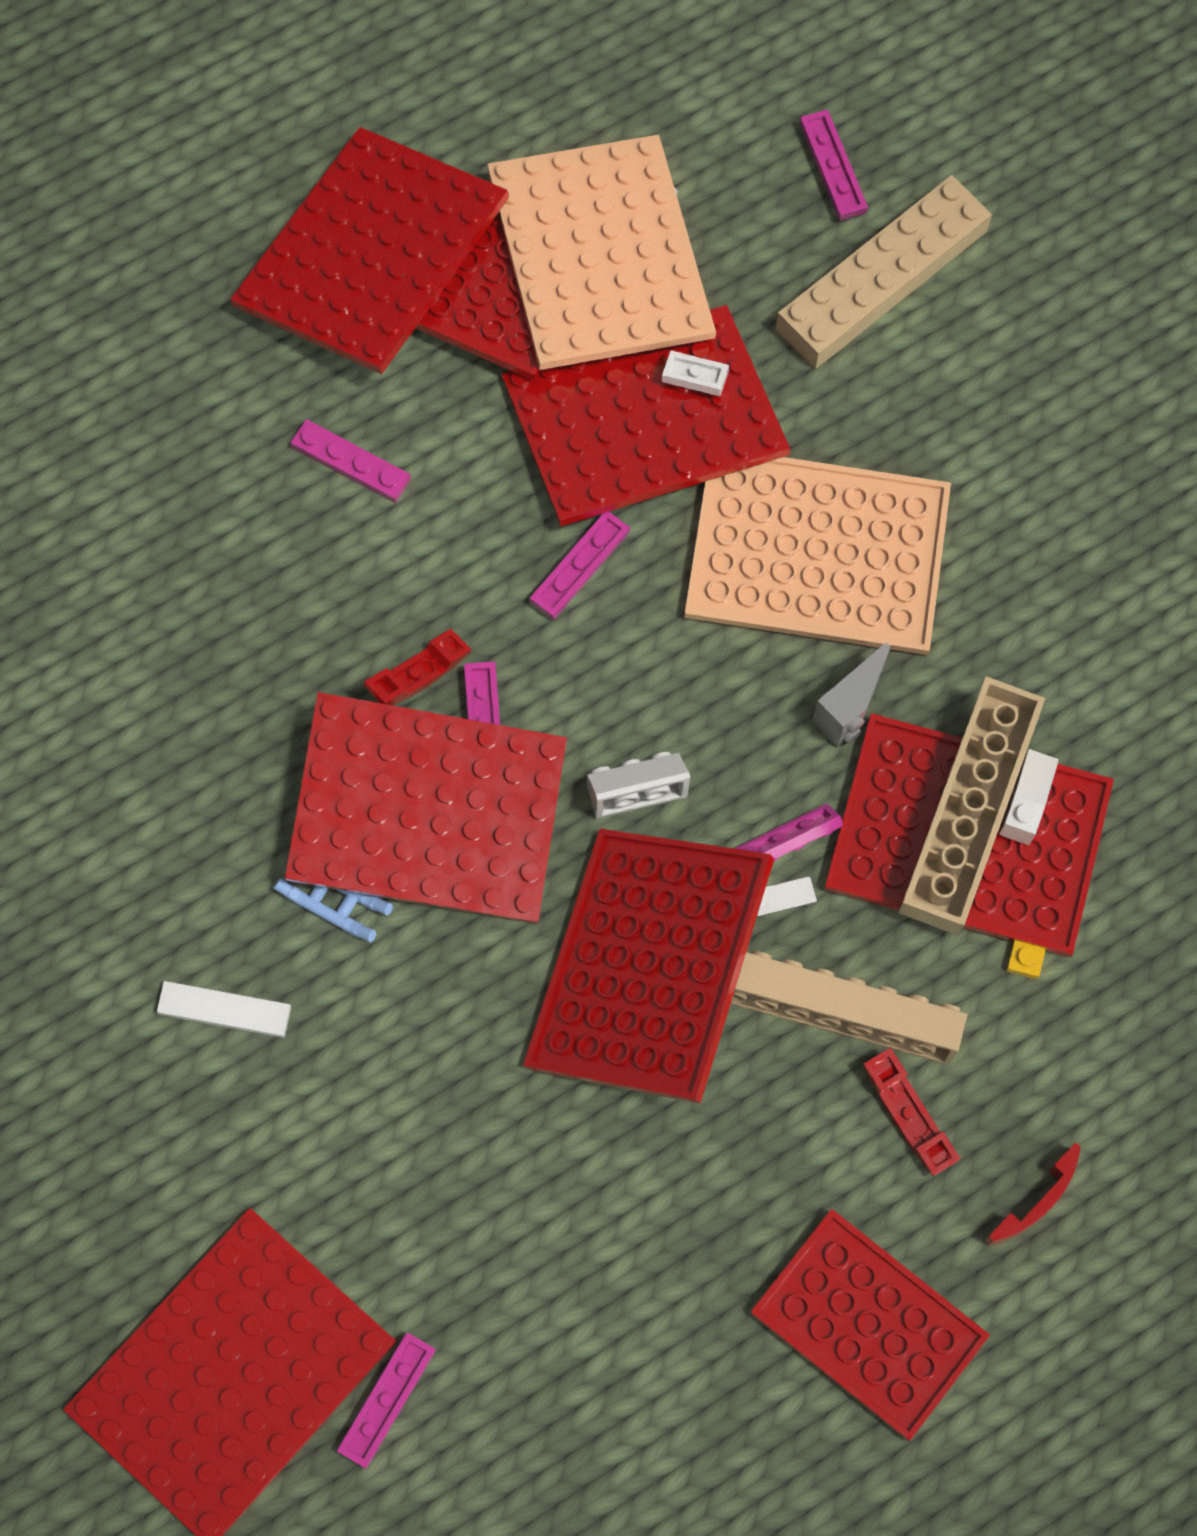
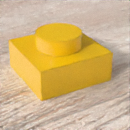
[1006,940,1046,980]

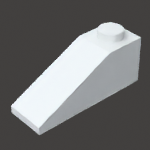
[999,749,1059,845]

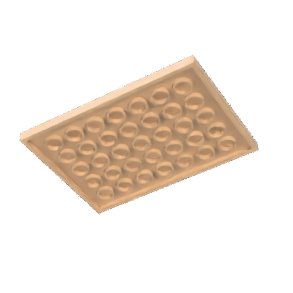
[487,135,716,370]
[684,457,951,655]

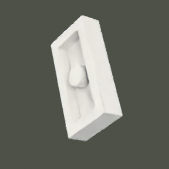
[662,351,729,396]

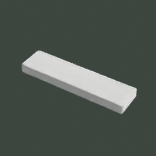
[157,981,291,1038]

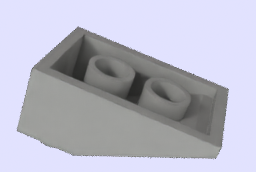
[812,642,891,748]

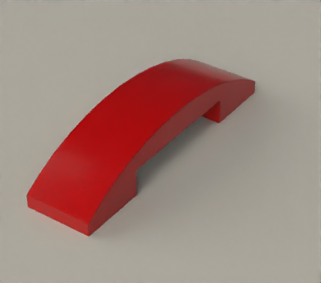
[363,629,472,705]
[863,1047,961,1177]
[984,1142,1081,1246]

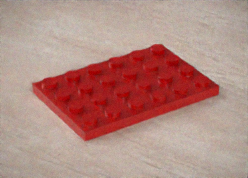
[750,1209,990,1442]

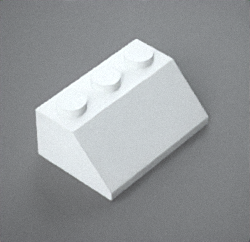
[587,752,690,819]

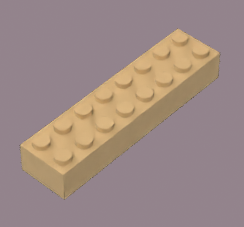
[775,175,992,370]
[898,676,1046,936]
[731,951,968,1065]

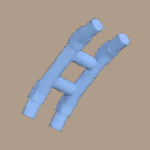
[273,878,393,942]

